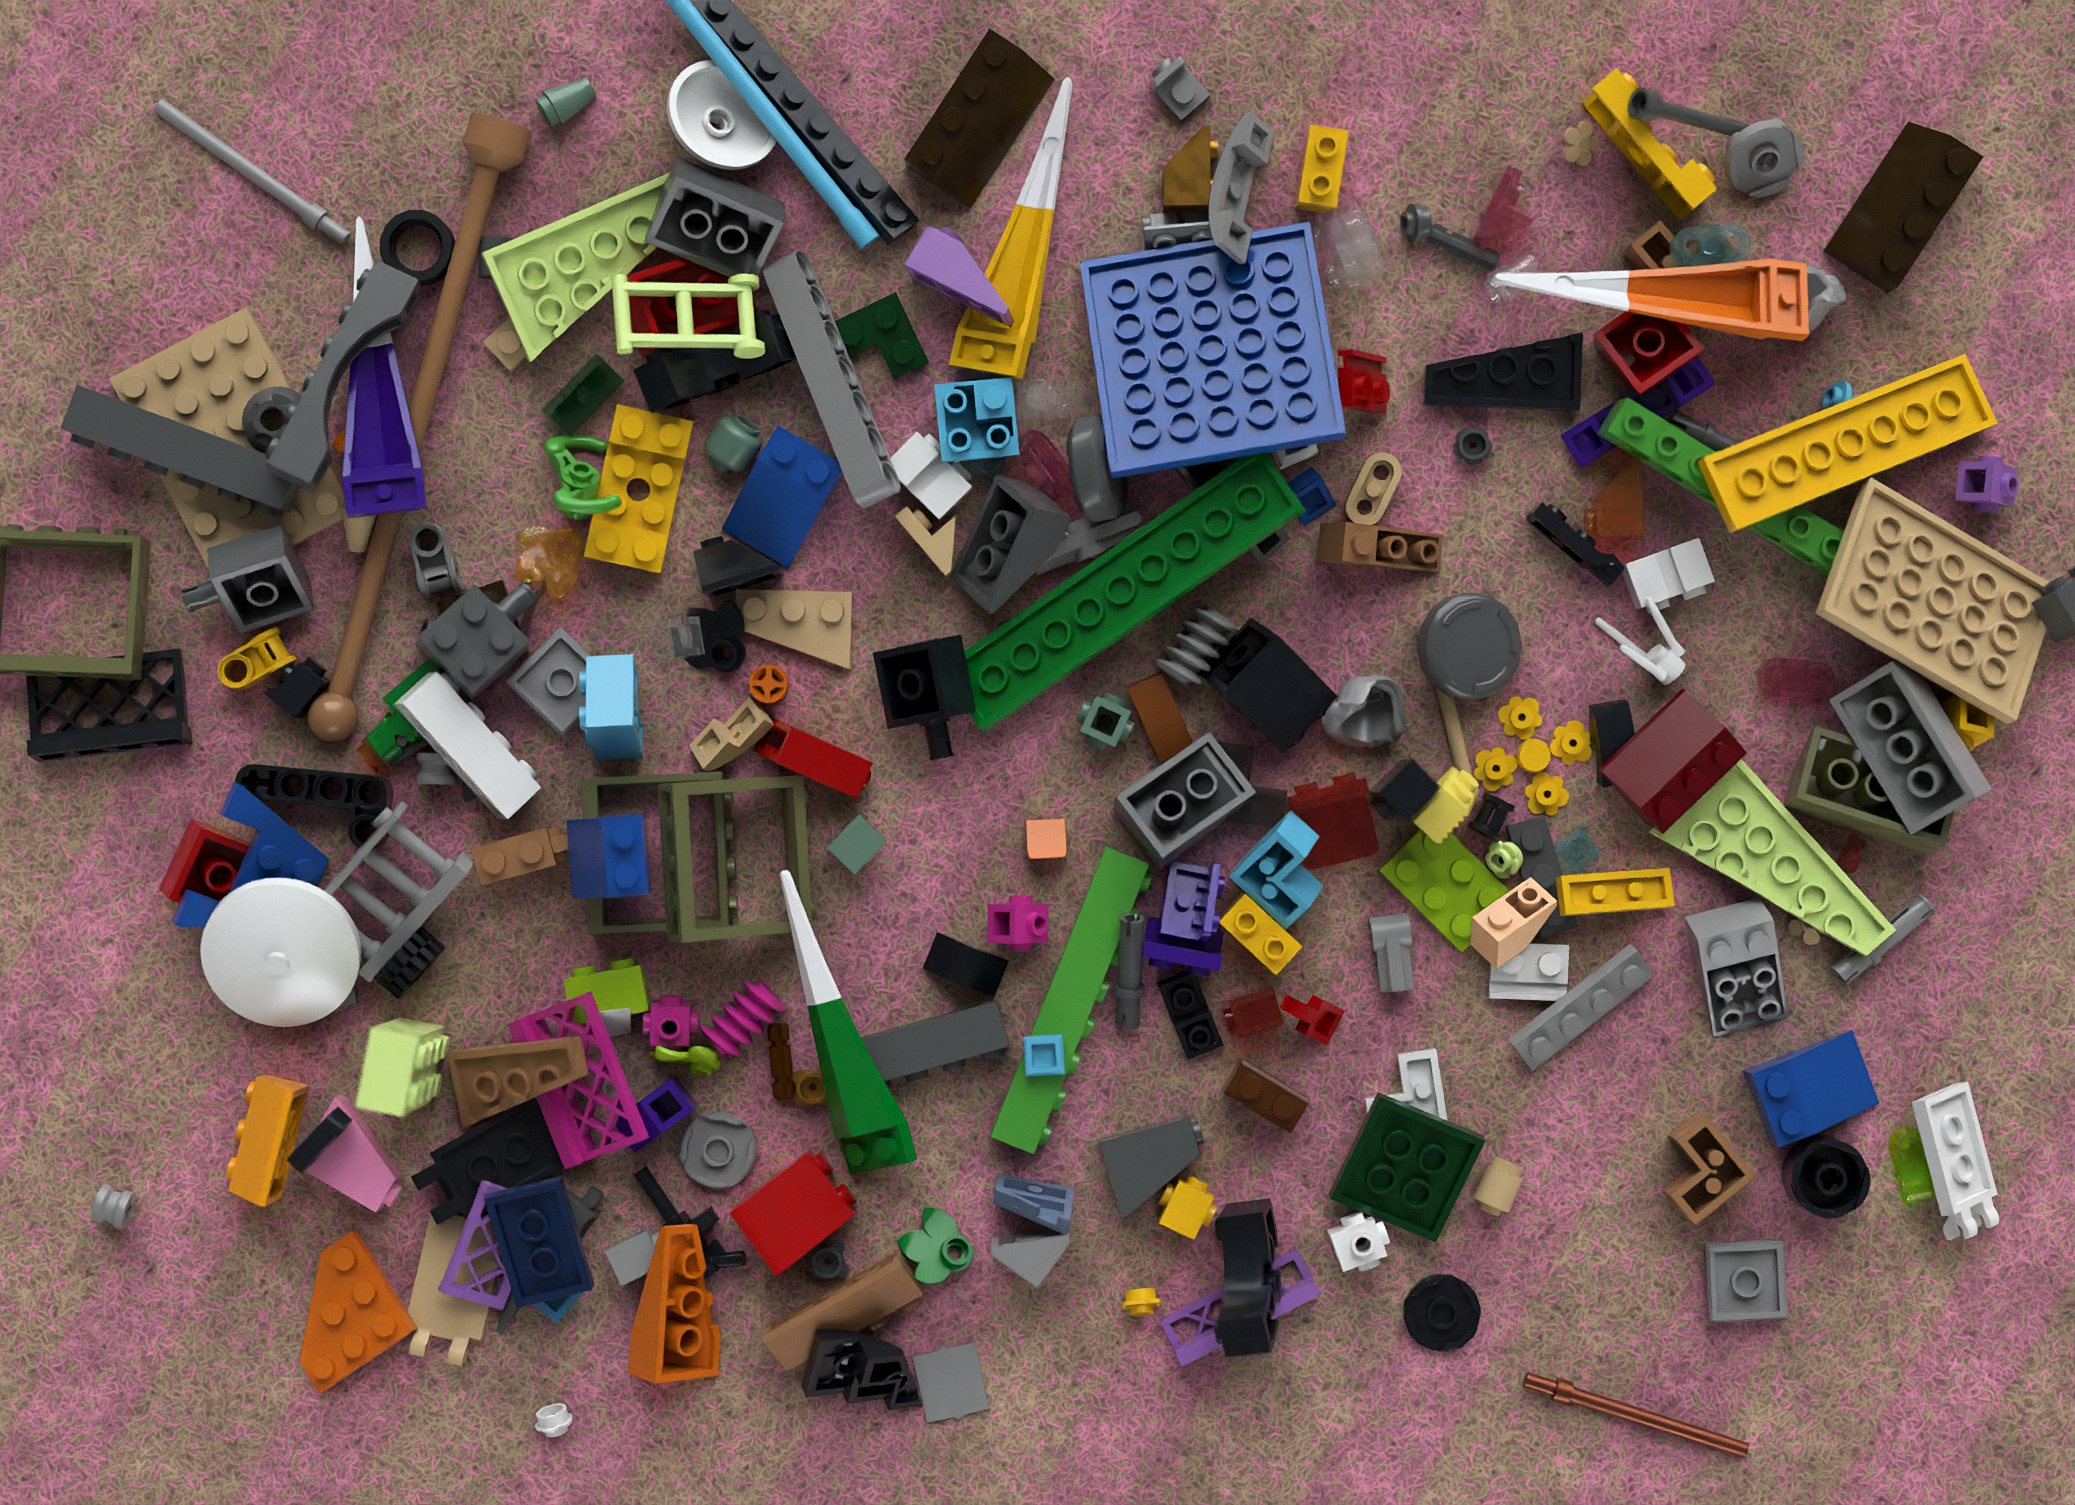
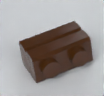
[1221,1057,1310,1134]

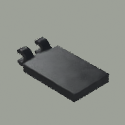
[411,1097,564,1225]

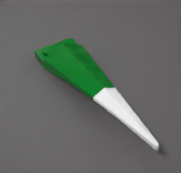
[780,870,917,1174]

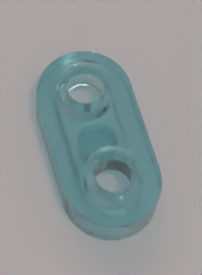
[1670,222,1751,267]

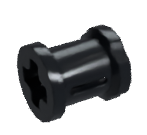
[1467,792,1515,841]

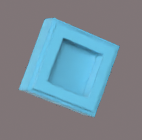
[1023,1034,1065,1076]

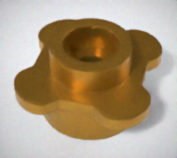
[792,1067,828,1108]

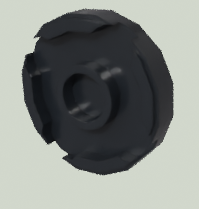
[1403,1273,1481,1352]

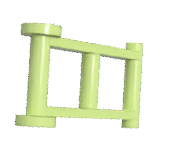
[612,274,765,359]

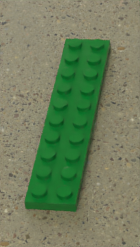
[964,452,1306,733]

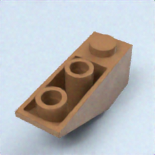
[1317,522,1443,573]

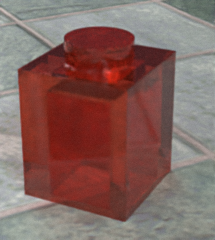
[1222,985,1284,1038]

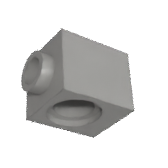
[604,1226,659,1287]

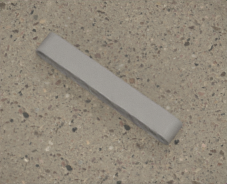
[763,249,901,509]

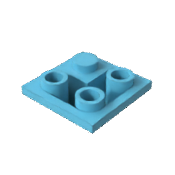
[934,377,1020,463]

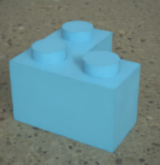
[579,654,643,761]
[1229,810,1324,930]

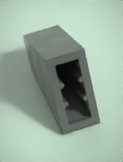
[1099,1114,1205,1218]

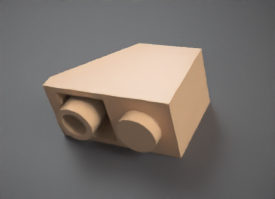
[1470,877,1557,969]

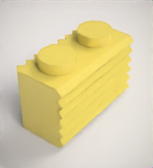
[1411,767,1479,843]

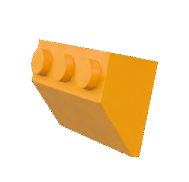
[226,1074,309,1207]

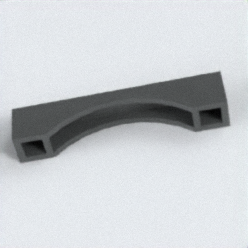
[265,260,422,494]

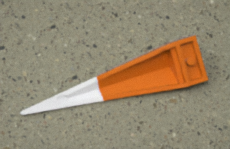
[1491,259,1809,341]

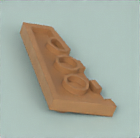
[447,1036,588,1128]

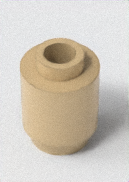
[1473,1156,1523,1217]

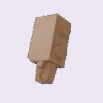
[470,826,569,886]

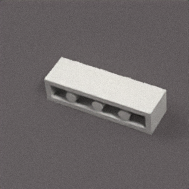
[394,672,542,819]

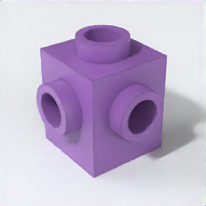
[1955,456,2019,513]

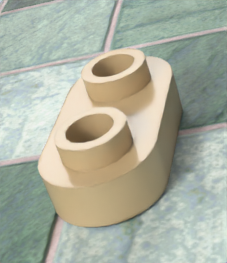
[1345,452,1402,525]

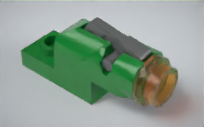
[357,660,442,772]

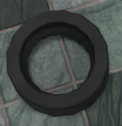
[380,210,456,286]

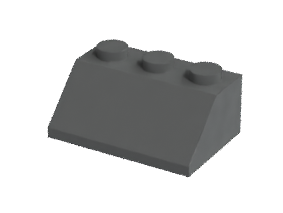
[645,157,785,277]

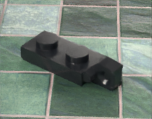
[1526,502,1625,587]

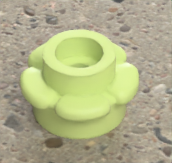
[1485,841,1523,879]

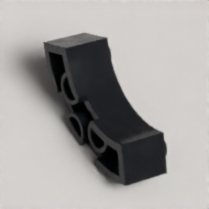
[634,310,797,413]
[1214,1198,1281,1358]

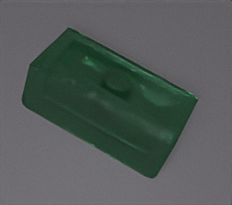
[542,353,625,436]

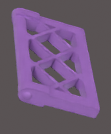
[438,1181,511,1310]

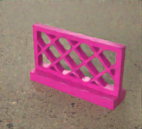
[507,991,649,1169]

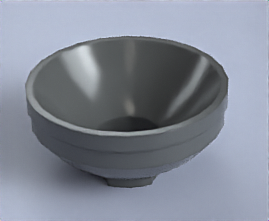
[242,387,302,454]

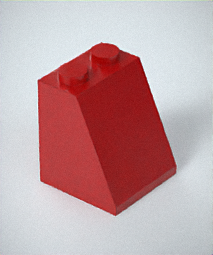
[729,1149,857,1277]

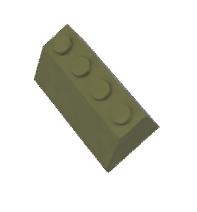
[1784,726,1955,855]

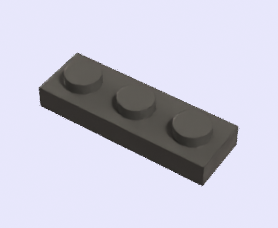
[1506,815,1578,938]

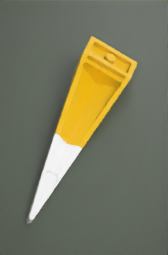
[949,77,1072,380]

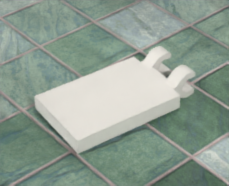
[1912,1082,1999,1240]

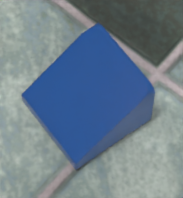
[1287,467,1336,526]

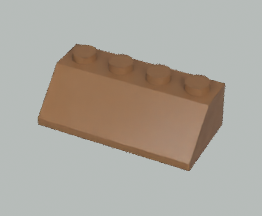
[761,1250,924,1372]

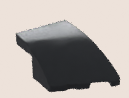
[801,1329,923,1410]

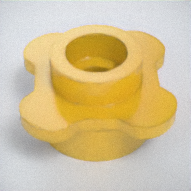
[1122,1288,1161,1316]

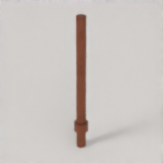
[1523,1372,1749,1458]

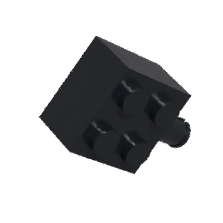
[873,635,976,761]

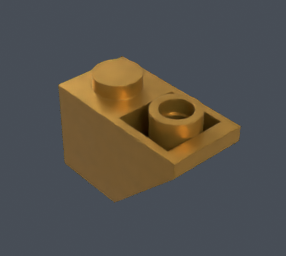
[1162,127,1218,211]

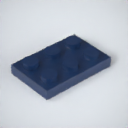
[484,1176,594,1308]

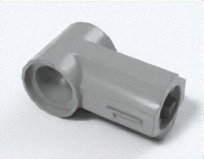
[1368,913,1414,993]

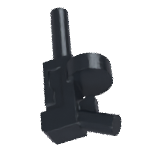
[634,1166,746,1279]

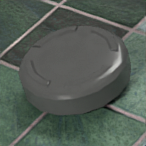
[1066,414,1128,522]
[1417,593,1522,700]

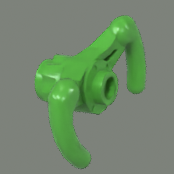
[544,435,621,520]

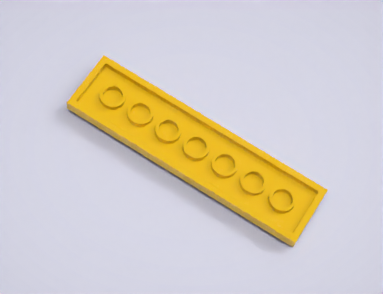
[1697,354,1998,534]

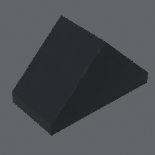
[923,932,1009,997]

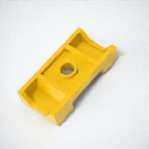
[1581,68,1717,221]
[584,404,694,574]

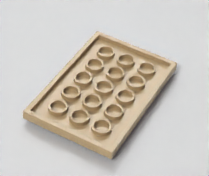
[109,307,344,569]
[1816,477,2049,724]

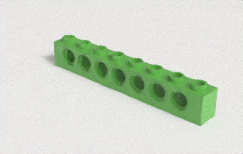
[1597,397,1844,577]

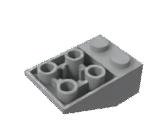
[1684,897,1788,1037]

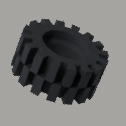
[374,926,446,999]

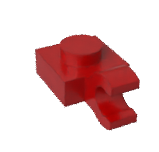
[1279,994,1345,1045]

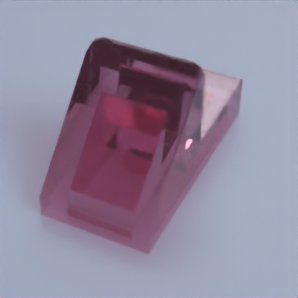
[1471,165,1534,243]

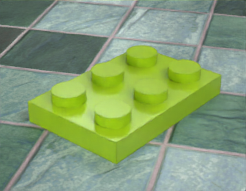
[1378,829,1510,953]

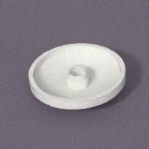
[201,878,361,1027]

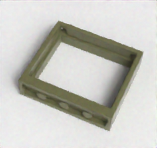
[0,524,150,680]
[581,772,738,934]
[658,775,816,943]

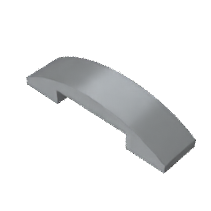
[1209,112,1274,264]

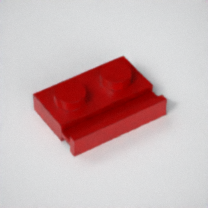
[1338,349,1390,414]

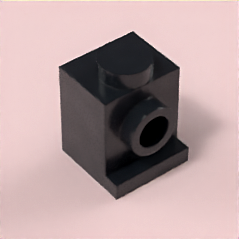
[264,656,330,719]

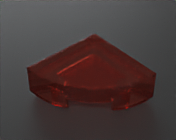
[1835,833,1866,873]

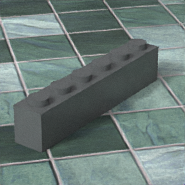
[60,385,299,516]

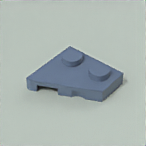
[993,1173,1074,1234]

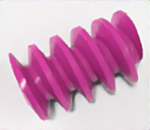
[699,977,786,1061]

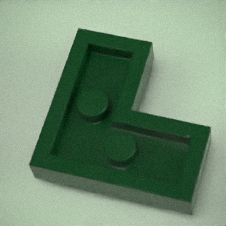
[835,292,929,380]

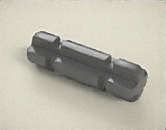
[1425,224,1500,273]

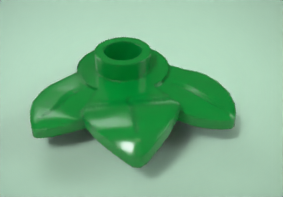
[897,1207,974,1285]

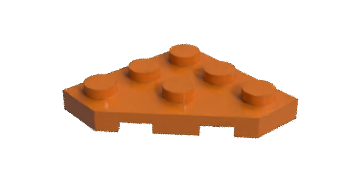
[299,1230,418,1394]

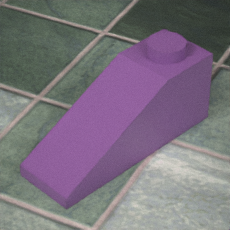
[905,225,1015,328]

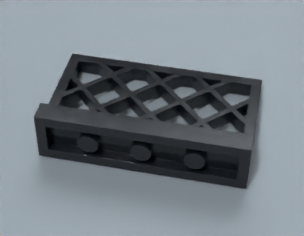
[26,648,193,762]

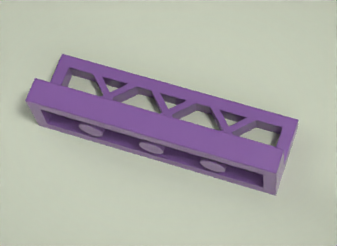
[1159,1248,1321,1367]

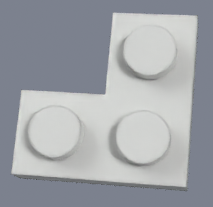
[1364,1048,1448,1121]

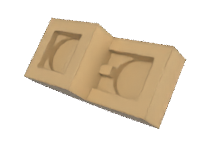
[689,696,774,772]

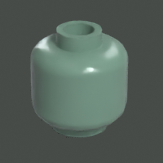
[704,414,762,474]

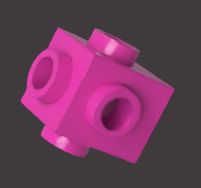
[988,895,1048,951]
[643,995,699,1052]

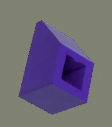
[616,1075,698,1152]

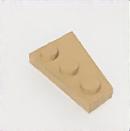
[735,589,853,670]

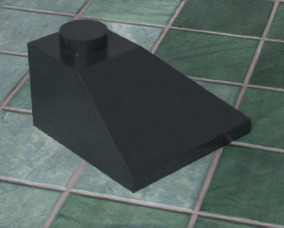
[693,536,784,598]

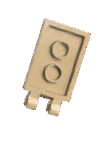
[408,1208,502,1366]

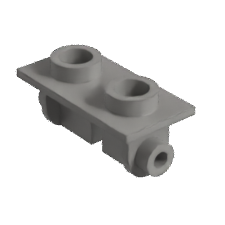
[1142,209,1213,250]

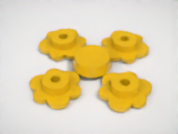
[1474,696,1592,816]

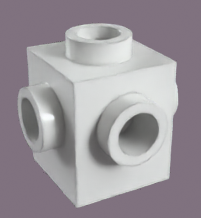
[1327,1212,1390,1272]

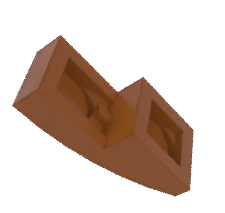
[1126,671,1193,763]

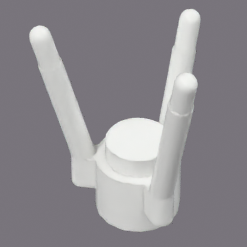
[1595,596,1686,685]

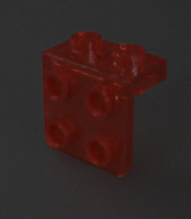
[1286,772,1379,870]

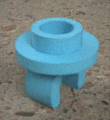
[1822,380,1857,410]

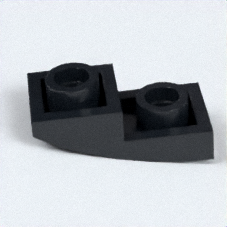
[1589,699,1635,788]
[1156,970,1224,1060]

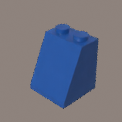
[566,814,652,898]

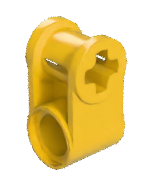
[217,627,298,690]

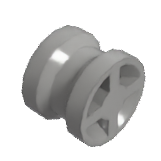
[416,753,456,784]
[91,1184,136,1230]

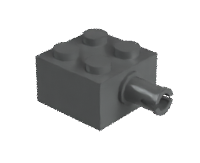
[181,525,314,633]
[416,581,539,702]

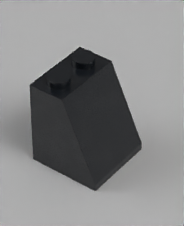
[1198,618,1338,753]

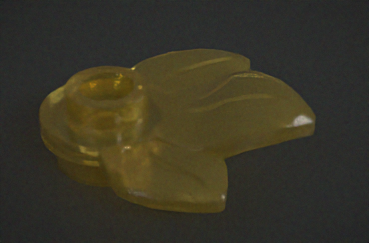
[514,525,585,599]

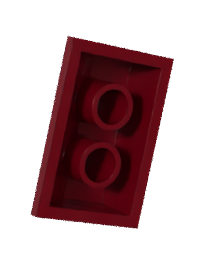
[1598,689,1747,834]

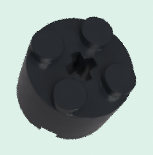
[1782,1135,1871,1219]

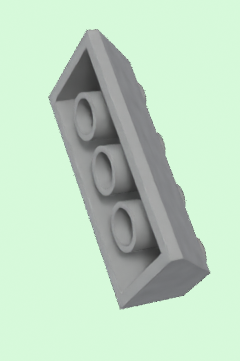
[1829,660,1992,835]

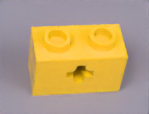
[1295,124,1349,215]
[1219,892,1302,975]

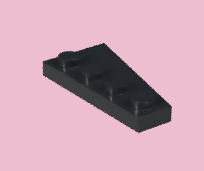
[1423,332,1583,411]

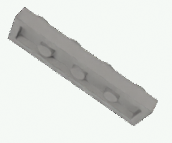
[1508,944,1654,1071]

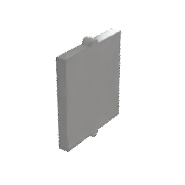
[912,1342,990,1423]

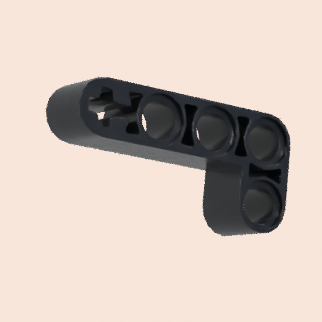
[235,764,393,848]

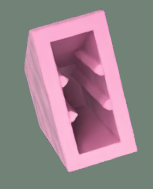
[306,1094,402,1212]

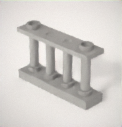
[323,801,474,982]

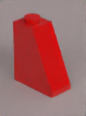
[753,716,873,798]

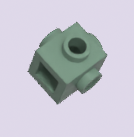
[1076,692,1135,751]

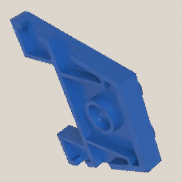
[172,781,329,928]

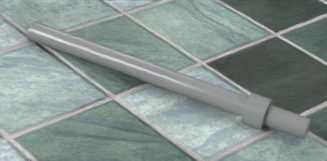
[154,99,351,246]

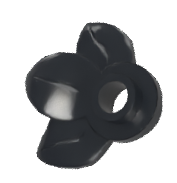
[679,600,746,673]

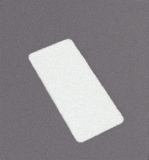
[601,1008,631,1037]

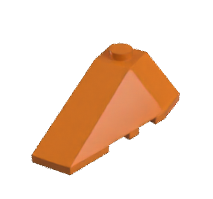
[628,1224,721,1384]

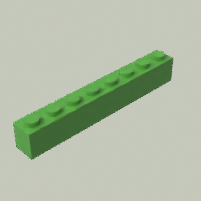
[990,846,1153,1154]

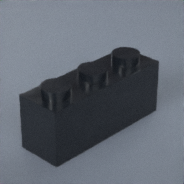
[1368,759,1441,821]

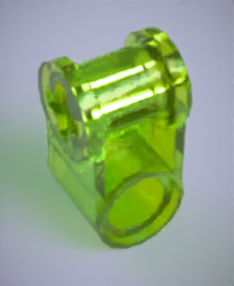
[1888,1126,1937,1206]

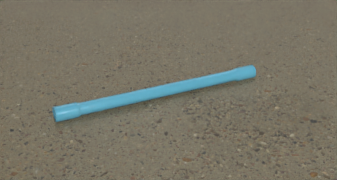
[663,0,880,250]

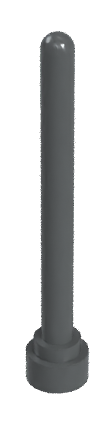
[1628,87,1749,136]

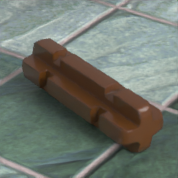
[767,1023,794,1100]

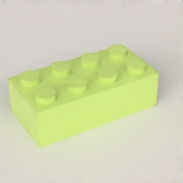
[355,1017,450,1117]

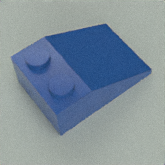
[722,426,844,568]
[1743,1030,1879,1147]

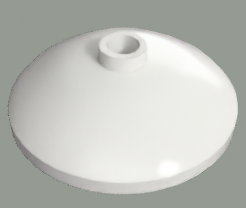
[667,60,777,170]

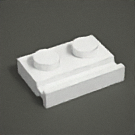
[1488,943,1569,1001]

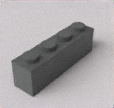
[861,999,1009,1087]

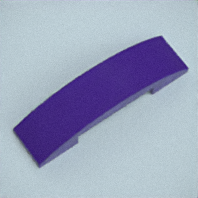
[1560,356,1716,468]

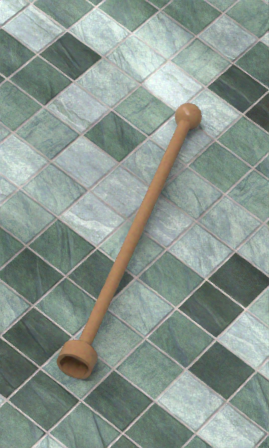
[307,113,532,742]

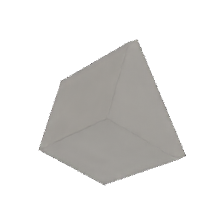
[991,1228,1070,1288]

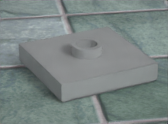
[506,627,591,737]
[1704,1239,1788,1322]

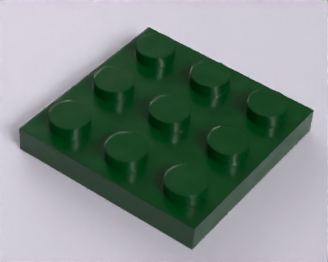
[1329,1092,1486,1242]

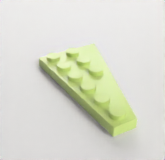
[481,162,698,362]
[1649,759,1896,956]

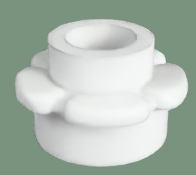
[535,1403,573,1437]

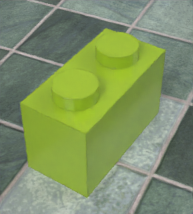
[563,958,652,1024]

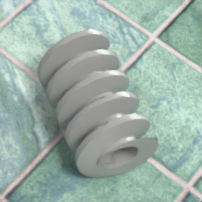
[1156,603,1239,690]

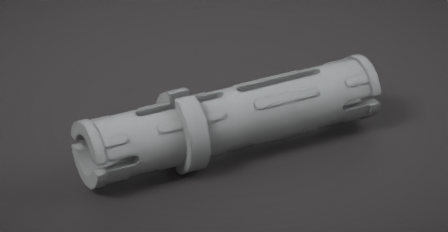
[1830,893,1936,986]

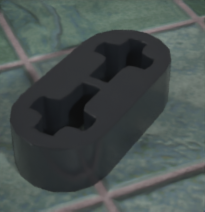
[286,1107,353,1174]

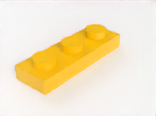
[1555,868,1675,916]

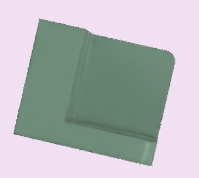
[827,814,886,875]

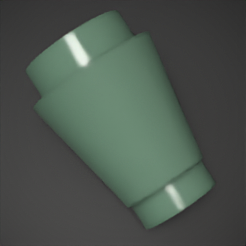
[535,77,596,127]

